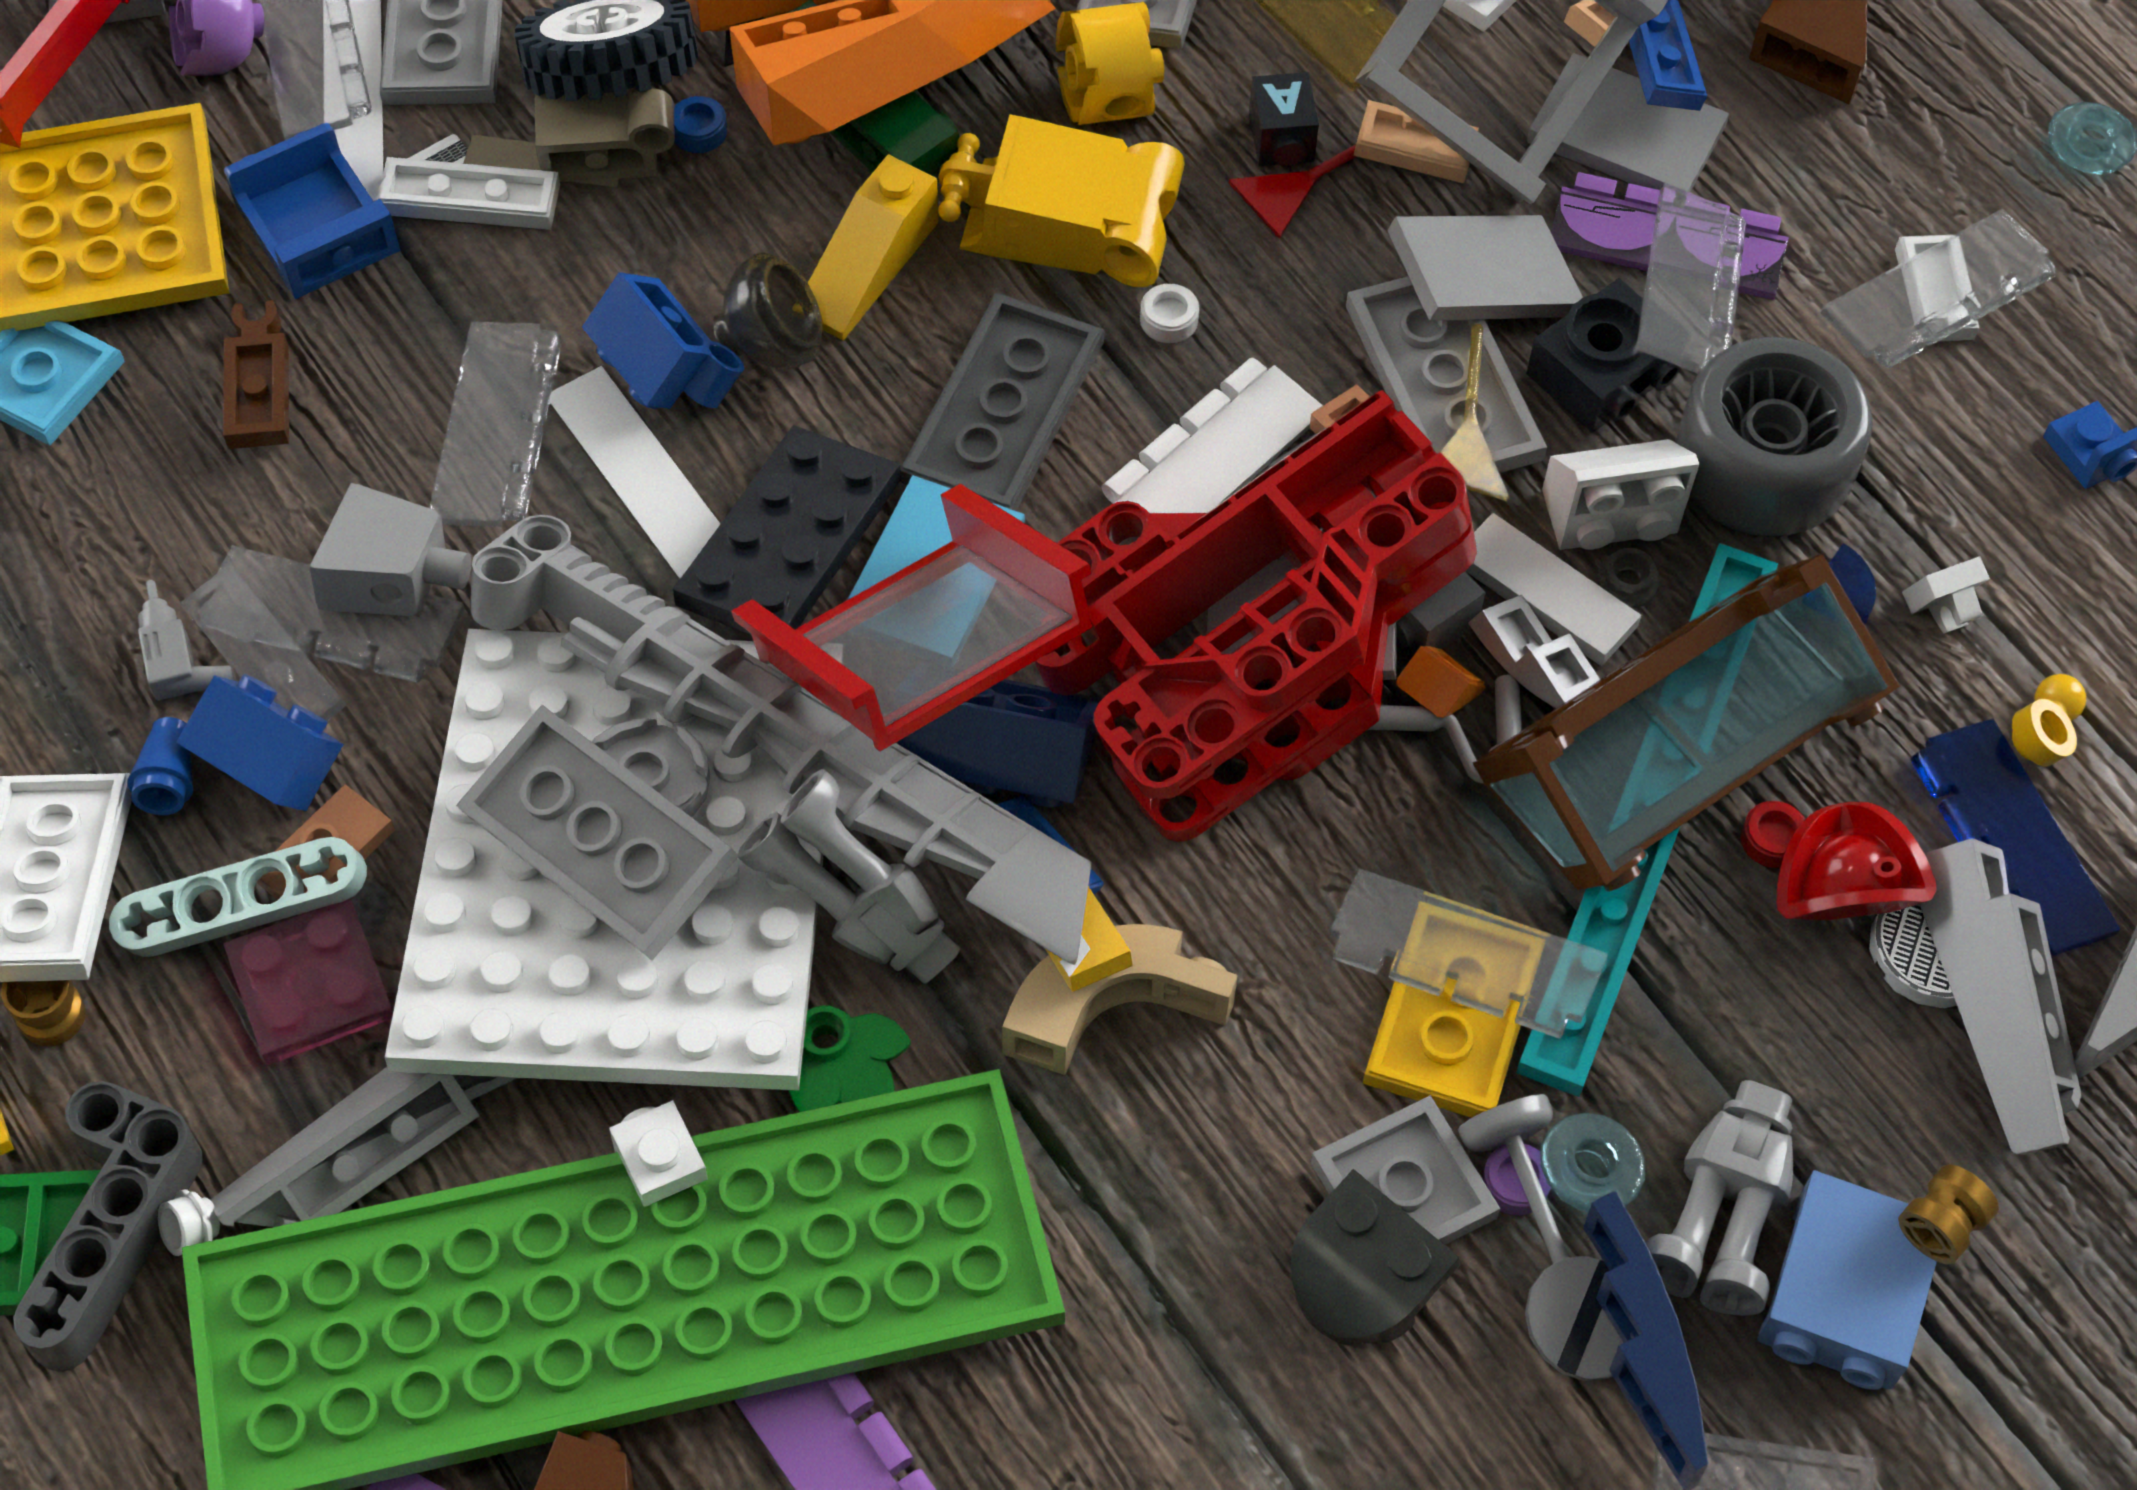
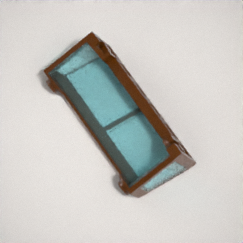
[1472,554,1900,892]

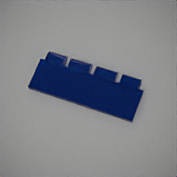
[1910,718,2120,957]

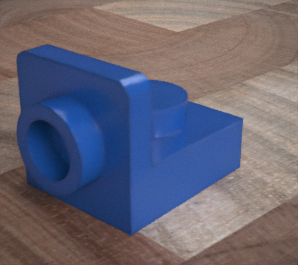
[2043,401,2137,489]

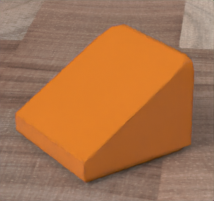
[1396,646,1486,718]

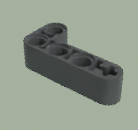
[13,1081,203,1372]

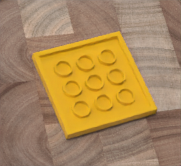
[0,103,229,332]

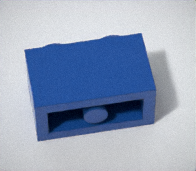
[176,674,344,811]

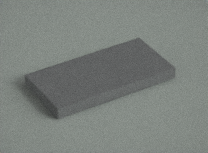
[900,292,1104,511]

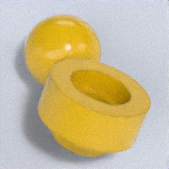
[2012,674,2086,767]

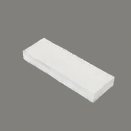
[377,157,560,230]
[1466,513,1642,666]

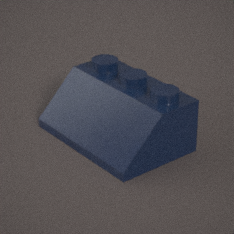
[893,663,1103,807]

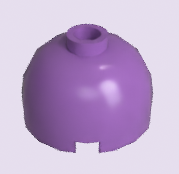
[169,0,264,77]

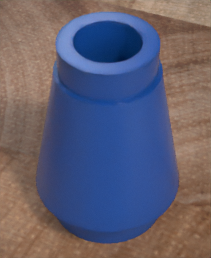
[127,717,193,815]

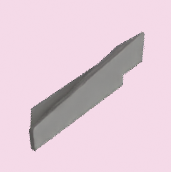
[1920,838,2081,1155]
[211,1067,516,1227]

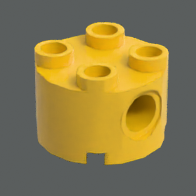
[1056,2,1165,125]

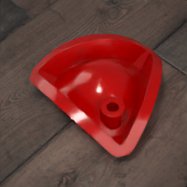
[1776,802,1937,920]

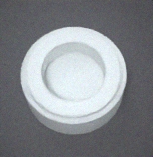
[1140,284,1199,343]

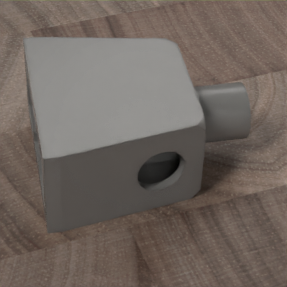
[309,483,471,616]

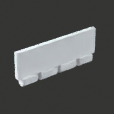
[1101,358,1323,513]

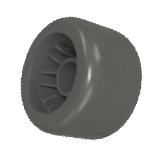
[1675,337,1873,537]

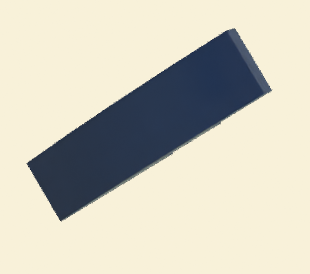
[1583,1190,1709,1490]

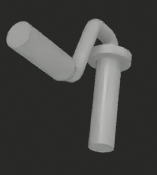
[1368,675,1522,784]

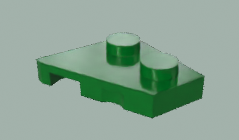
[0,1169,101,1316]

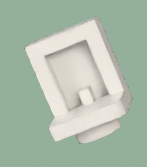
[609,1100,708,1207]

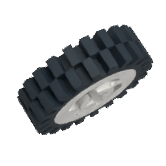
[514,0,699,101]

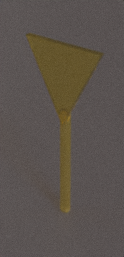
[1441,324,1509,501]

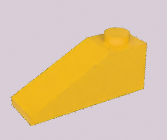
[794,154,939,341]

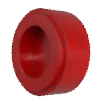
[1740,801,1805,868]

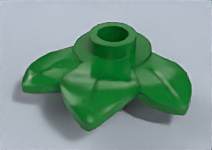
[789,1005,911,1112]

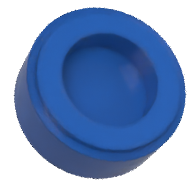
[674,96,727,153]

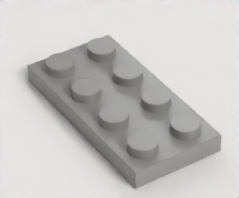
[1346,276,1547,482]
[456,705,739,961]

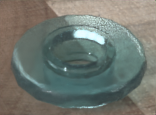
[2048,102,2137,174]
[1540,1113,1645,1212]

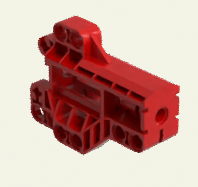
[1034,390,1477,842]

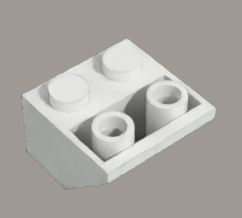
[1542,439,1699,550]

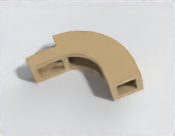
[1002,924,1238,1075]

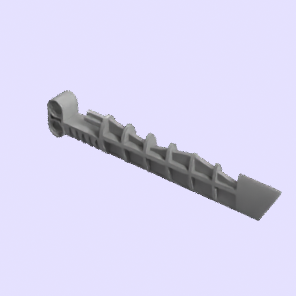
[471,515,1091,965]

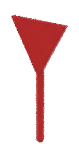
[1228,144,1357,239]

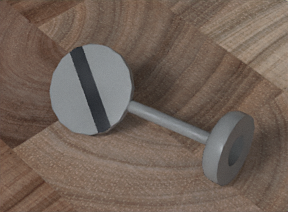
[1458,1094,1623,1381]

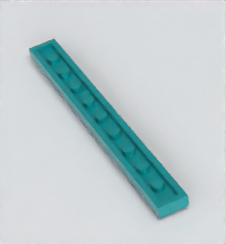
[1516,543,1778,1097]

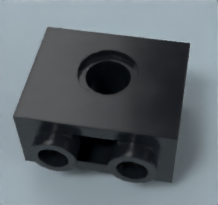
[1526,278,1687,433]

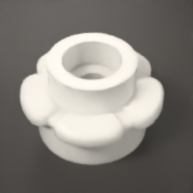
[158,1189,220,1256]

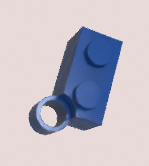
[582,272,745,409]

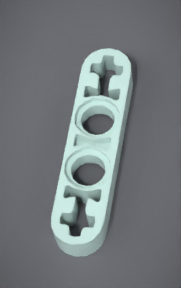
[109,837,367,957]

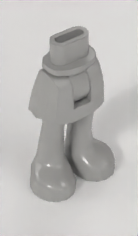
[738,769,960,984]
[1646,1080,1793,1316]

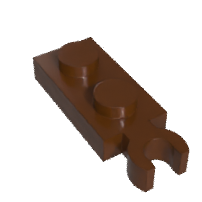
[223,300,289,449]

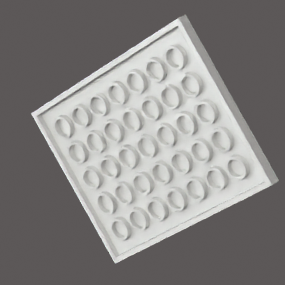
[385,629,844,1090]

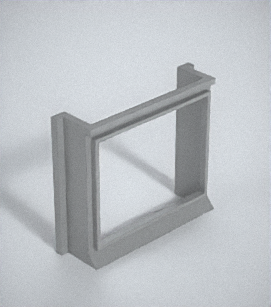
[1354,0,1668,204]

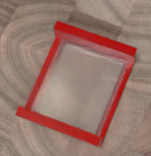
[731,483,1092,752]

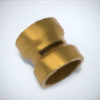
[1,980,86,1046]
[1898,1164,1999,1264]

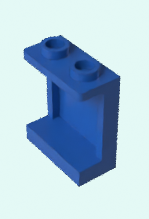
[224,122,400,299]

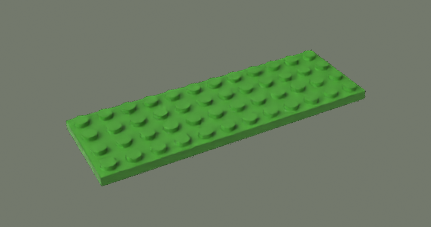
[182,1069,1065,1490]

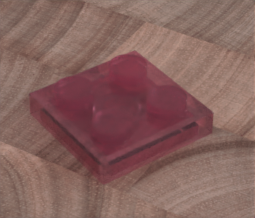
[223,898,393,1066]

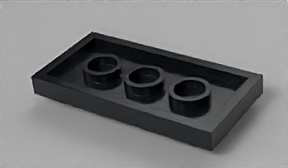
[673,425,901,635]

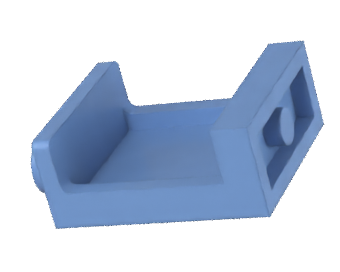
[1757,1170,1937,1389]

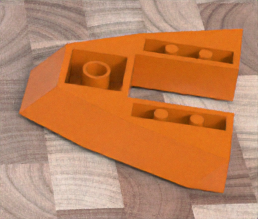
[685,0,1056,146]

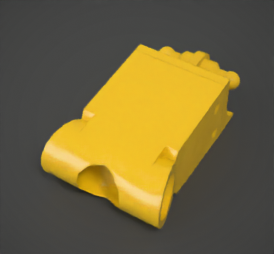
[938,114,1185,287]

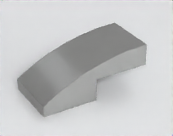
[1468,595,1600,708]

